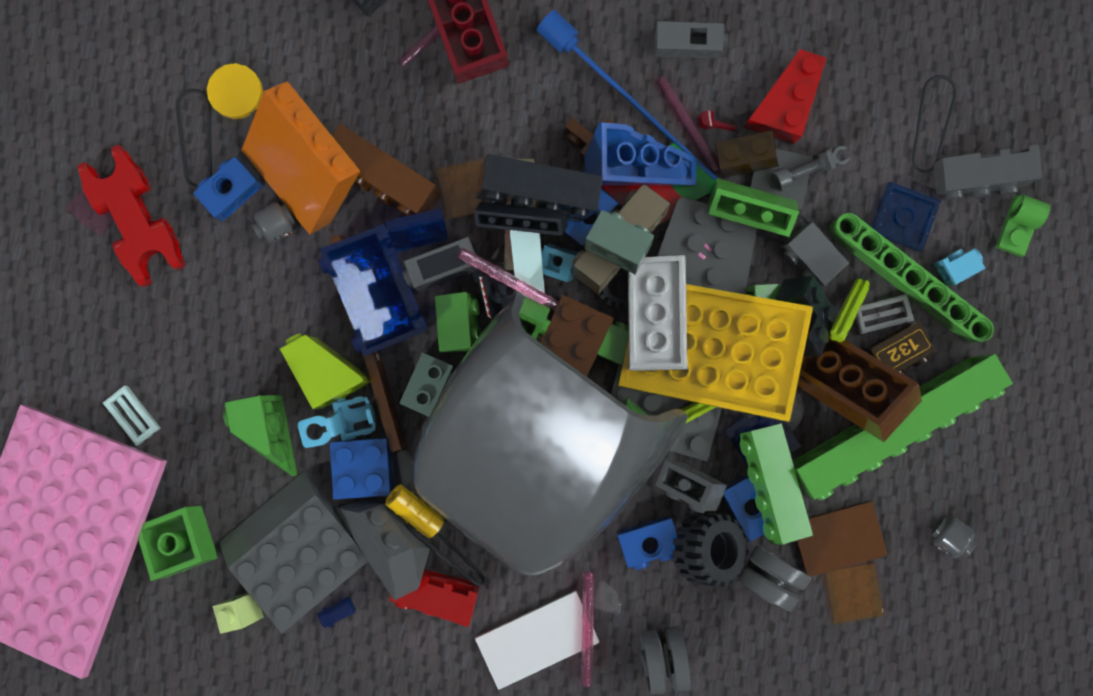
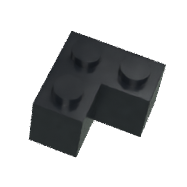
[775,275,837,357]

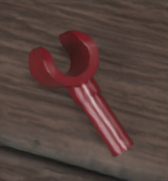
[698,111,737,132]

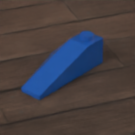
[585,122,696,186]

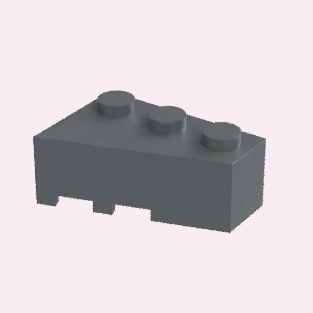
[933,144,1043,200]

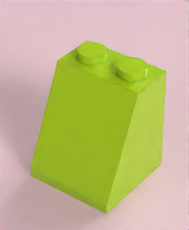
[280,333,371,409]

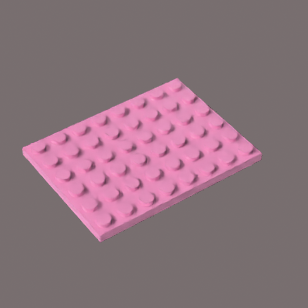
[0,405,167,679]

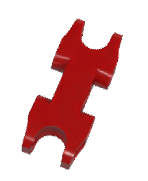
[77,145,186,287]

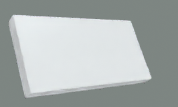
[628,255,688,371]
[475,590,599,690]

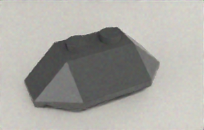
[336,499,430,600]

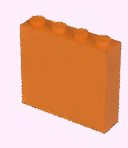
[241,81,360,235]

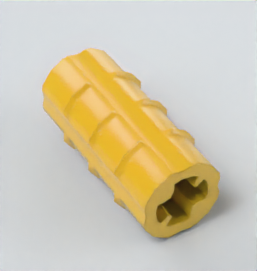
[385,484,444,538]

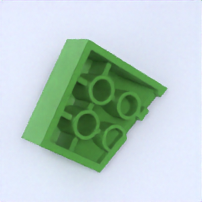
[223,395,297,476]

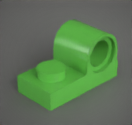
[995,194,1050,257]

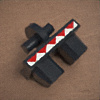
[472,262,516,320]

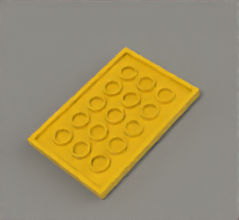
[618,284,813,422]

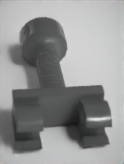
[771,146,850,192]

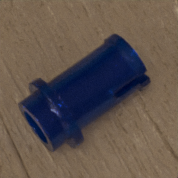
[318,597,356,628]

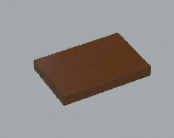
[796,500,888,577]

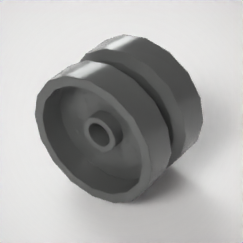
[738,545,812,613]
[640,626,691,696]

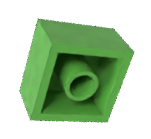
[138,506,218,581]

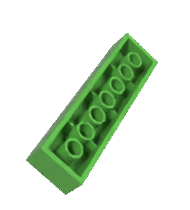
[792,354,1013,500]

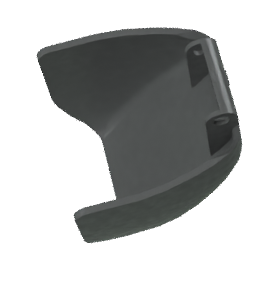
[413,290,688,576]

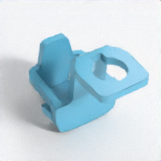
[298,396,376,448]

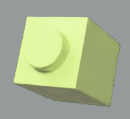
[212,593,264,634]

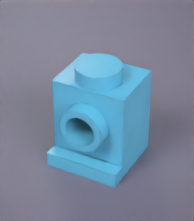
[541,243,578,282]
[933,248,985,287]

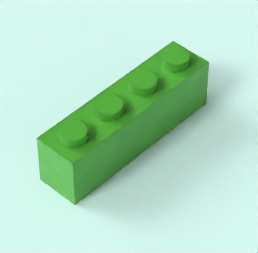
[740,423,813,545]

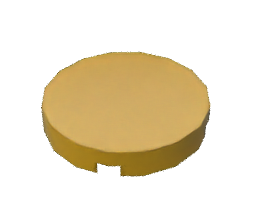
[207,63,263,119]

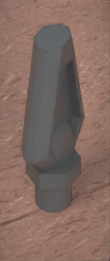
[394,449,428,505]

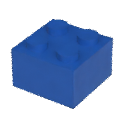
[330,438,394,499]

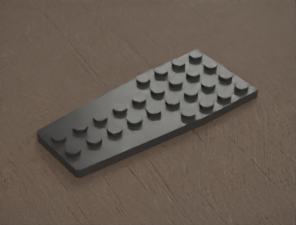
[610,198,757,461]

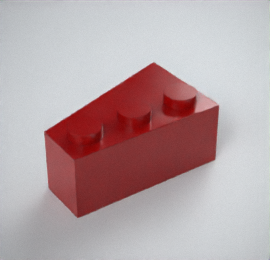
[389,569,480,628]

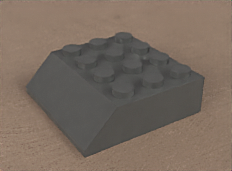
[219,471,368,634]

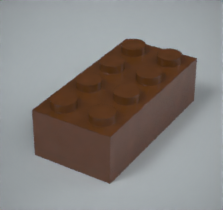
[332,124,441,222]
[541,295,614,377]
[797,333,922,442]

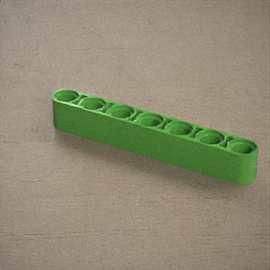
[829,213,994,343]

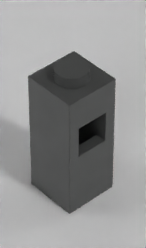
[654,21,728,59]

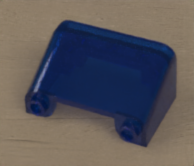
[317,224,428,357]

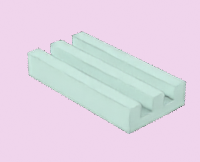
[103,386,161,446]

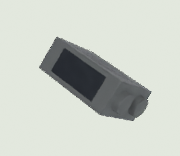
[402,237,480,293]

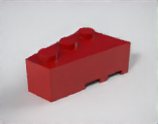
[743,49,826,144]

